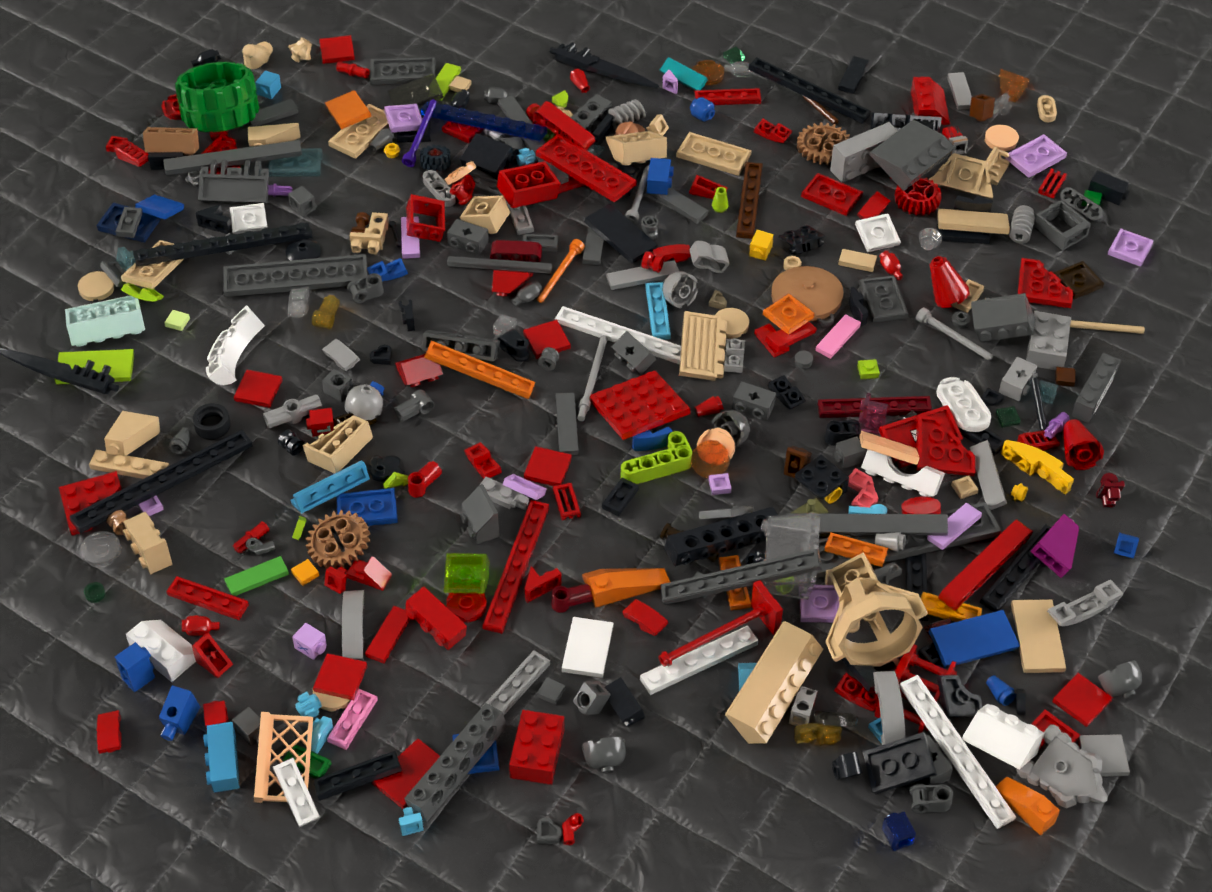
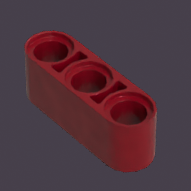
[490,240,542,262]

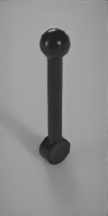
[389,221,402,247]

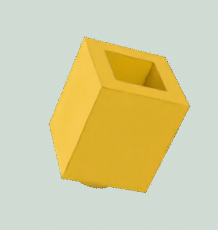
[749,230,774,261]

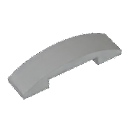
[1047,579,1124,626]
[342,590,364,661]
[873,671,905,745]

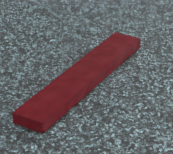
[817,396,932,418]

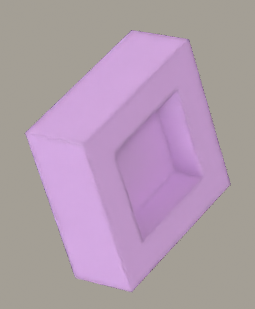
[708,473,731,495]

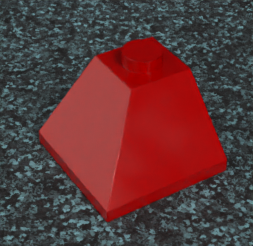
[492,270,533,296]

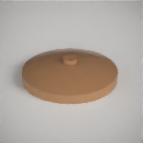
[771,266,844,321]

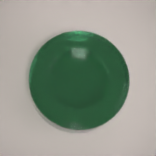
[84,582,105,603]

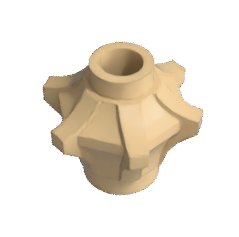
[288,37,313,63]

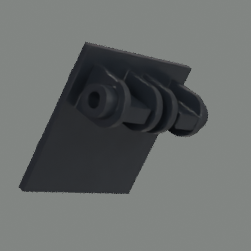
[778,225,825,255]

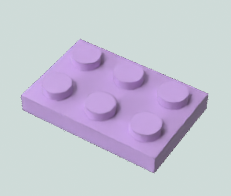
[1006,134,1067,178]

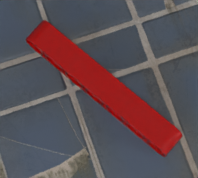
[938,519,1033,611]

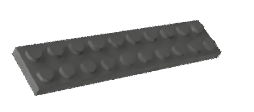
[800,502,1001,579]

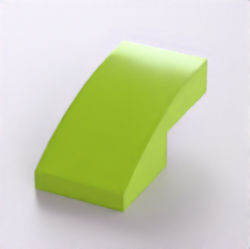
[121,283,164,301]

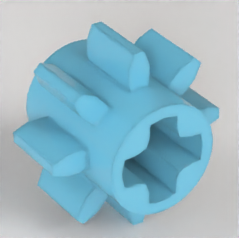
[516,148,537,167]
[295,692,322,718]

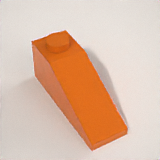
[995,777,1060,836]

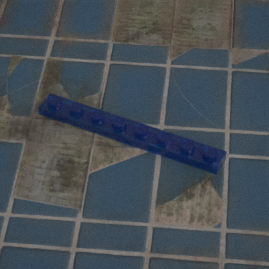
[420,101,547,141]

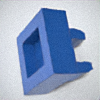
[1114,533,1139,559]

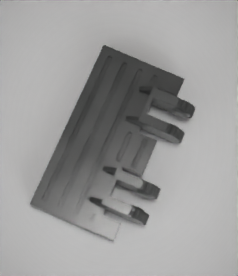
[198,159,269,204]

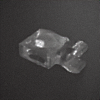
[493,314,517,340]

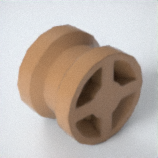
[107,510,129,535]

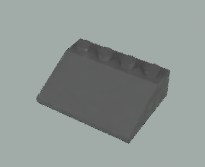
[869,120,955,191]

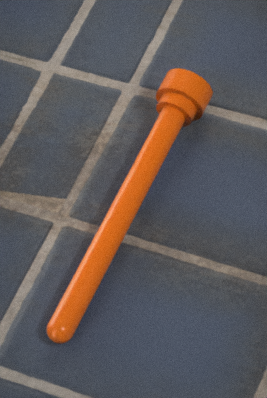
[537,239,585,303]

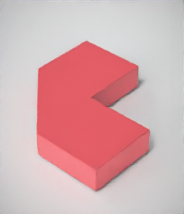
[848,468,879,508]

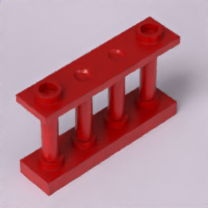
[874,644,957,734]

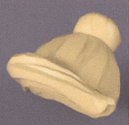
[242,41,273,69]

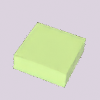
[164,310,190,331]

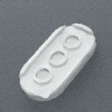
[936,377,991,432]

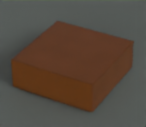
[1055,367,1075,387]

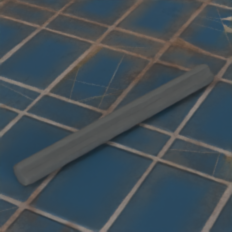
[447,256,552,274]

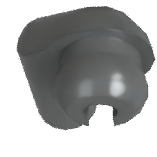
[246,538,275,555]

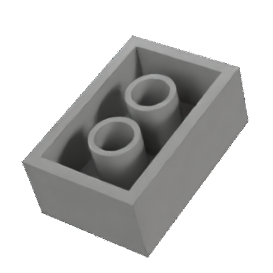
[1026,311,1071,370]

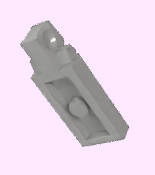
[480,477,529,511]

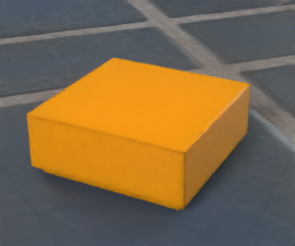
[291,559,319,586]

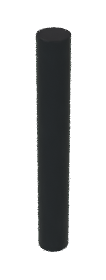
[1030,378,1047,431]

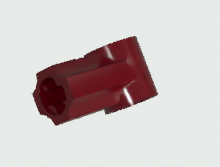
[551,584,593,613]

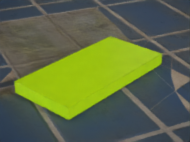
[55,349,134,384]

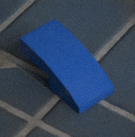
[367,258,408,282]
[632,427,673,451]

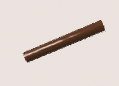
[802,96,839,125]

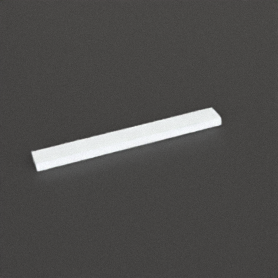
[555,306,681,364]
[899,675,1016,829]

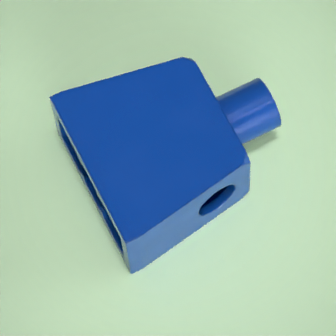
[159,685,200,741]

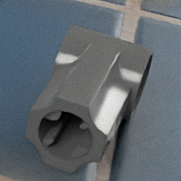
[394,390,435,422]

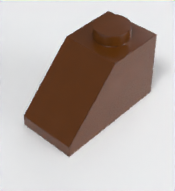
[784,446,812,479]

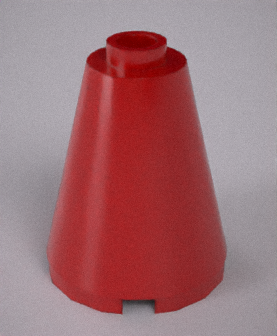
[930,256,970,308]
[1063,419,1104,470]

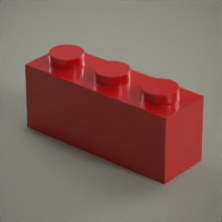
[405,586,467,650]

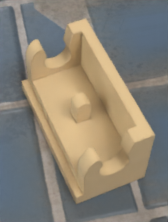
[986,146,1010,185]

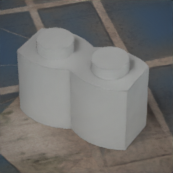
[689,241,729,273]

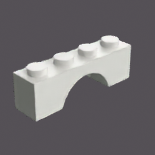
[861,450,945,497]

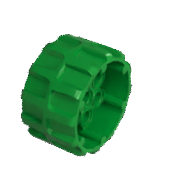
[175,62,259,132]

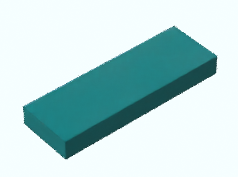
[660,57,708,91]

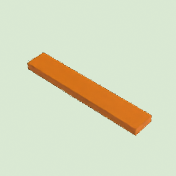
[424,341,535,399]

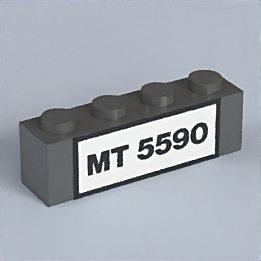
[1071,353,1121,423]

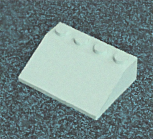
[65,296,145,347]

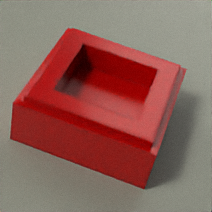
[106,136,128,152]

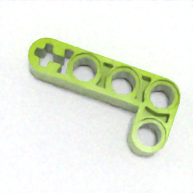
[620,431,692,484]

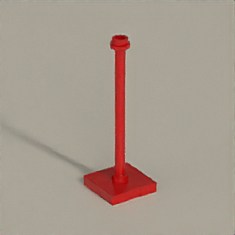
[659,580,783,667]

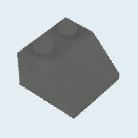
[460,484,499,545]

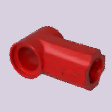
[408,461,442,498]

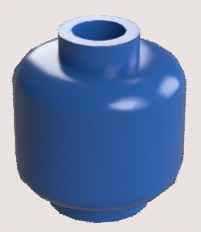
[690,97,715,122]

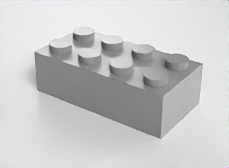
[830,122,898,182]

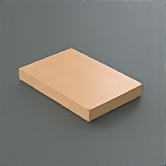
[859,431,919,465]

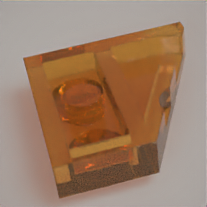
[999,69,1030,103]

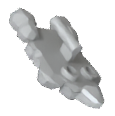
[1016,725,1108,808]

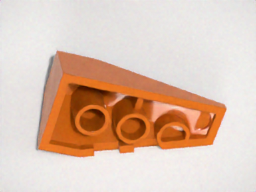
[582,568,670,608]

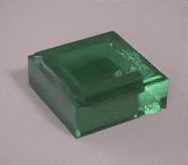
[723,47,746,65]
[995,406,1021,427]

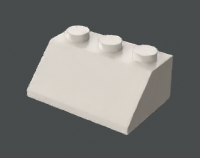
[126,620,196,682]
[962,704,1044,769]

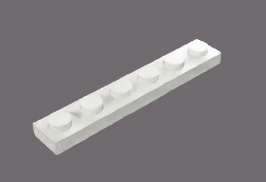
[640,625,758,695]

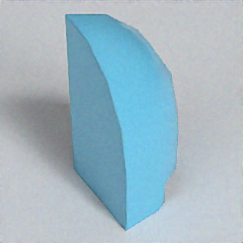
[306,716,333,754]

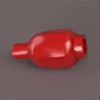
[879,251,903,280]
[182,616,220,636]

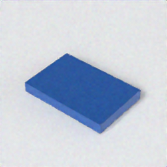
[336,488,398,526]

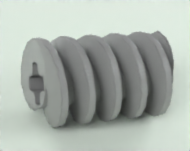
[608,99,646,129]
[1009,205,1035,244]

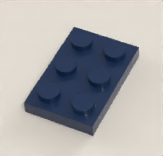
[97,203,161,243]

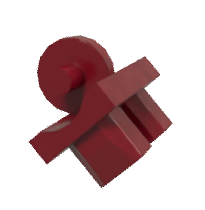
[1096,473,1125,507]

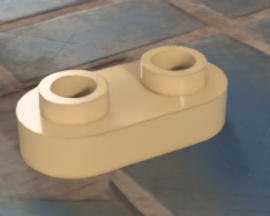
[1037,95,1057,123]

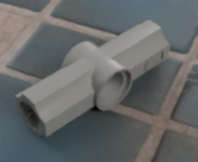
[263,394,323,429]

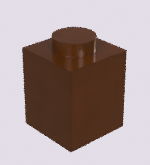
[969,94,995,121]

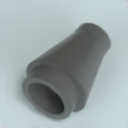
[369,128,394,152]
[169,427,192,455]

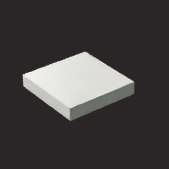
[230,203,268,234]
[855,213,901,253]

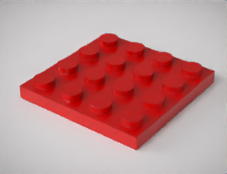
[590,370,691,440]

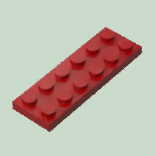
[536,134,637,203]

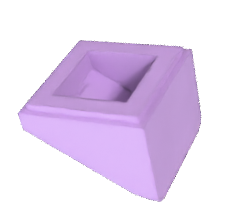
[662,70,678,94]

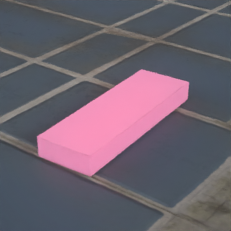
[815,314,861,359]
[327,689,378,750]

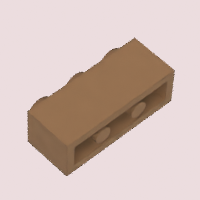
[143,127,199,155]

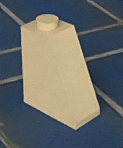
[104,411,160,457]

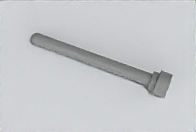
[625,165,649,224]
[916,307,993,360]

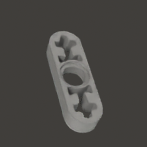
[423,170,456,207]

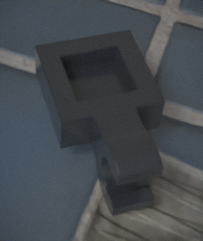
[399,300,415,331]

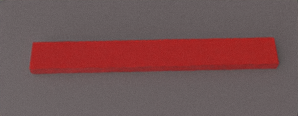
[483,500,549,634]

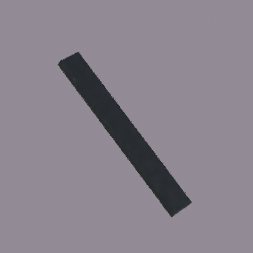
[748,57,871,124]

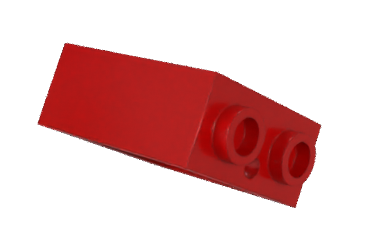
[406,194,445,242]

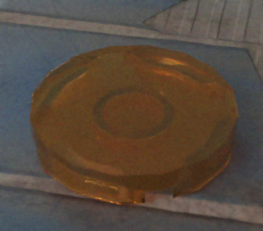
[692,60,724,85]
[691,440,730,479]

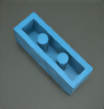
[203,722,240,792]

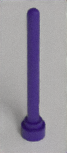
[402,99,437,167]

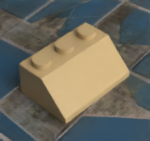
[606,131,667,165]

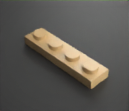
[89,450,169,479]

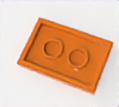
[325,90,371,129]

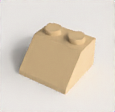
[460,195,510,234]

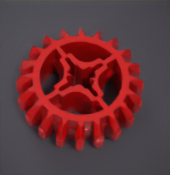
[894,177,942,216]

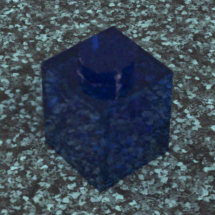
[882,811,916,851]

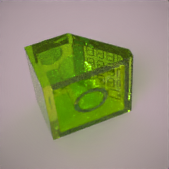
[443,553,490,594]

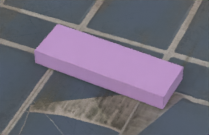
[401,216,420,259]
[927,503,982,550]

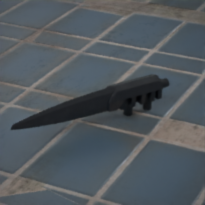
[550,42,660,88]
[0,348,119,395]

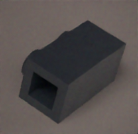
[1088,171,1130,205]

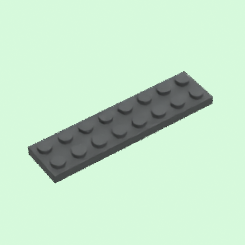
[223,254,368,297]

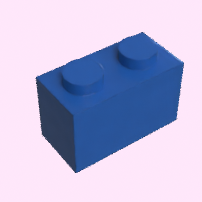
[647,158,674,195]
[115,642,155,693]

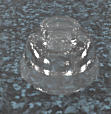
[918,228,942,250]

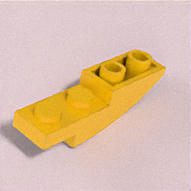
[1001,440,1074,495]

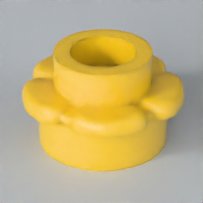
[384,143,400,158]
[1011,483,1028,502]

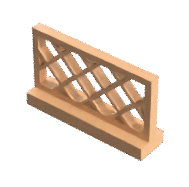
[254,712,313,803]

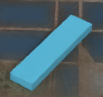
[645,282,671,340]

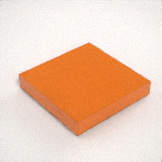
[763,294,815,335]

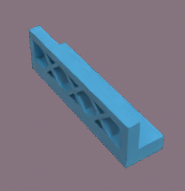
[291,460,370,514]

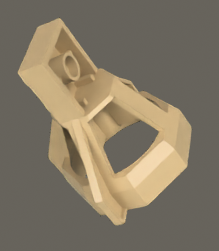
[825,552,928,667]

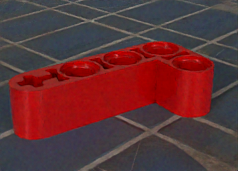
[533,101,595,150]

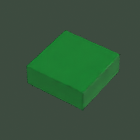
[1081,190,1102,206]

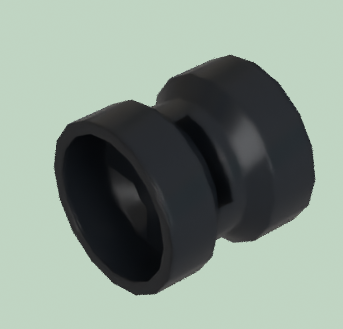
[278,430,305,456]

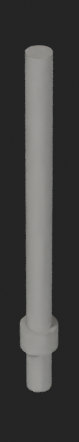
[577,335,608,421]

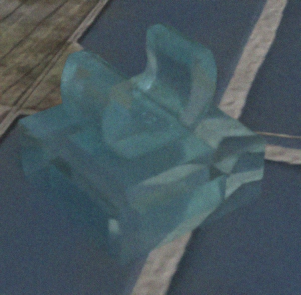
[116,247,135,271]
[1039,380,1059,404]

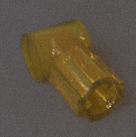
[312,295,340,329]

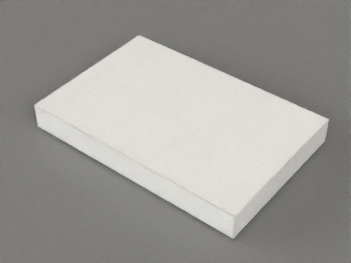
[562,617,613,678]

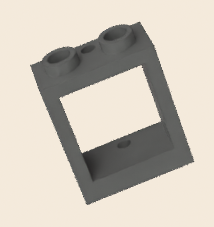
[1033,200,1091,251]

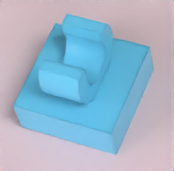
[399,807,424,836]

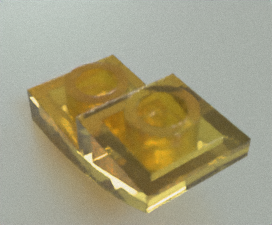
[794,723,842,746]

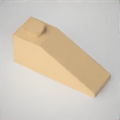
[248,123,300,147]

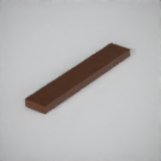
[736,162,763,239]

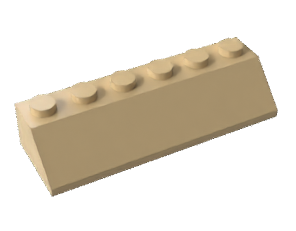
[725,622,823,744]

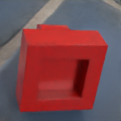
[324,566,348,594]

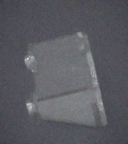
[761,513,820,600]

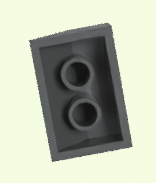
[971,293,1036,342]

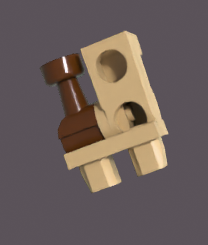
[349,212,389,255]

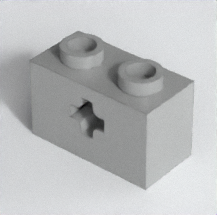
[999,357,1038,401]

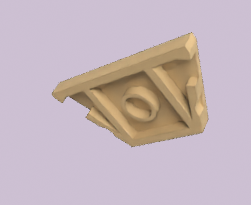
[929,153,993,200]

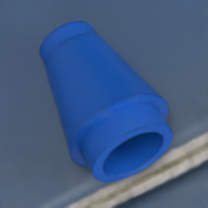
[986,675,1016,706]

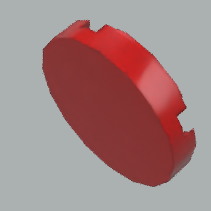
[162,94,182,120]
[902,496,941,514]
[446,585,487,623]

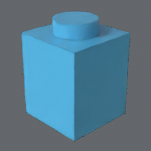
[255,71,281,99]

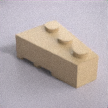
[302,415,373,473]
[123,512,173,575]

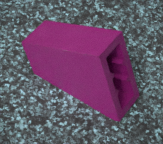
[1030,514,1079,578]

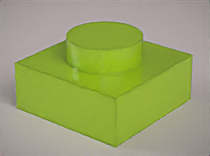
[857,359,880,379]

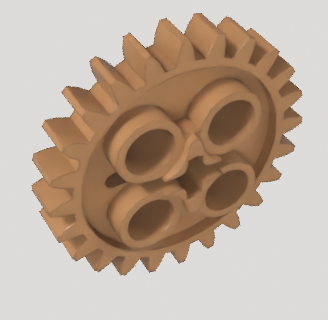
[797,122,850,165]
[306,510,371,569]

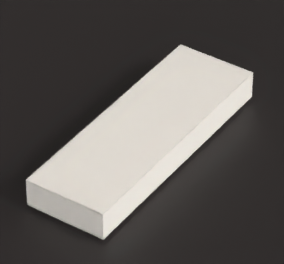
[273,758,320,827]

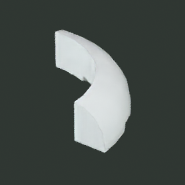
[206,305,265,385]

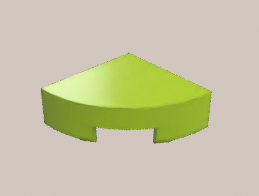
[552,90,568,108]
[383,472,408,489]
[292,516,307,540]

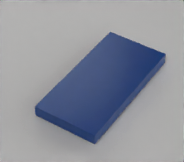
[928,610,1020,668]

